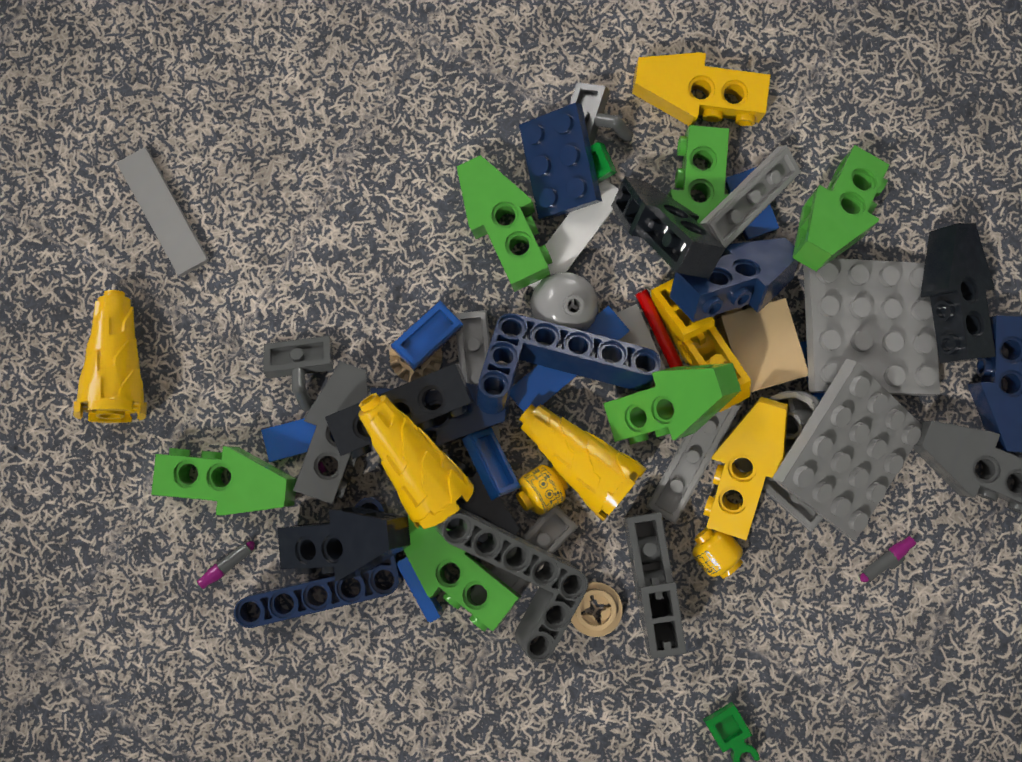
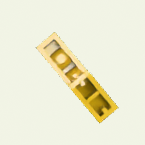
[632,52,770,126]
[651,278,751,412]
[703,397,788,540]

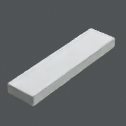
[528,180,619,290]

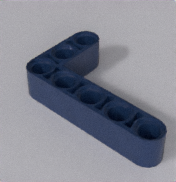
[477,313,661,414]
[234,496,402,628]

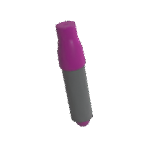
[859,536,916,582]
[197,541,255,589]

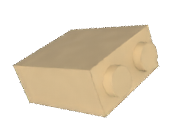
[715,298,808,393]

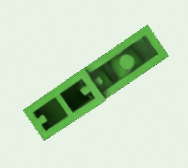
[668,125,729,223]
[792,145,889,272]
[456,155,553,292]
[603,363,741,445]
[151,446,297,515]
[403,515,522,631]

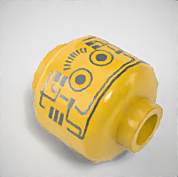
[516,464,568,515]
[692,528,743,579]

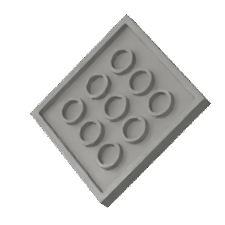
[803,258,940,396]
[772,359,922,541]

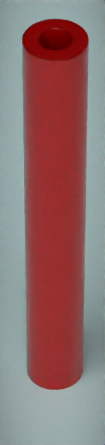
[635,289,684,368]

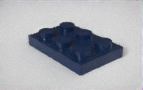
[519,102,602,220]

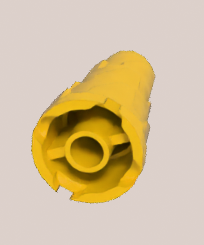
[73,290,147,423]
[358,393,474,529]
[519,404,647,521]

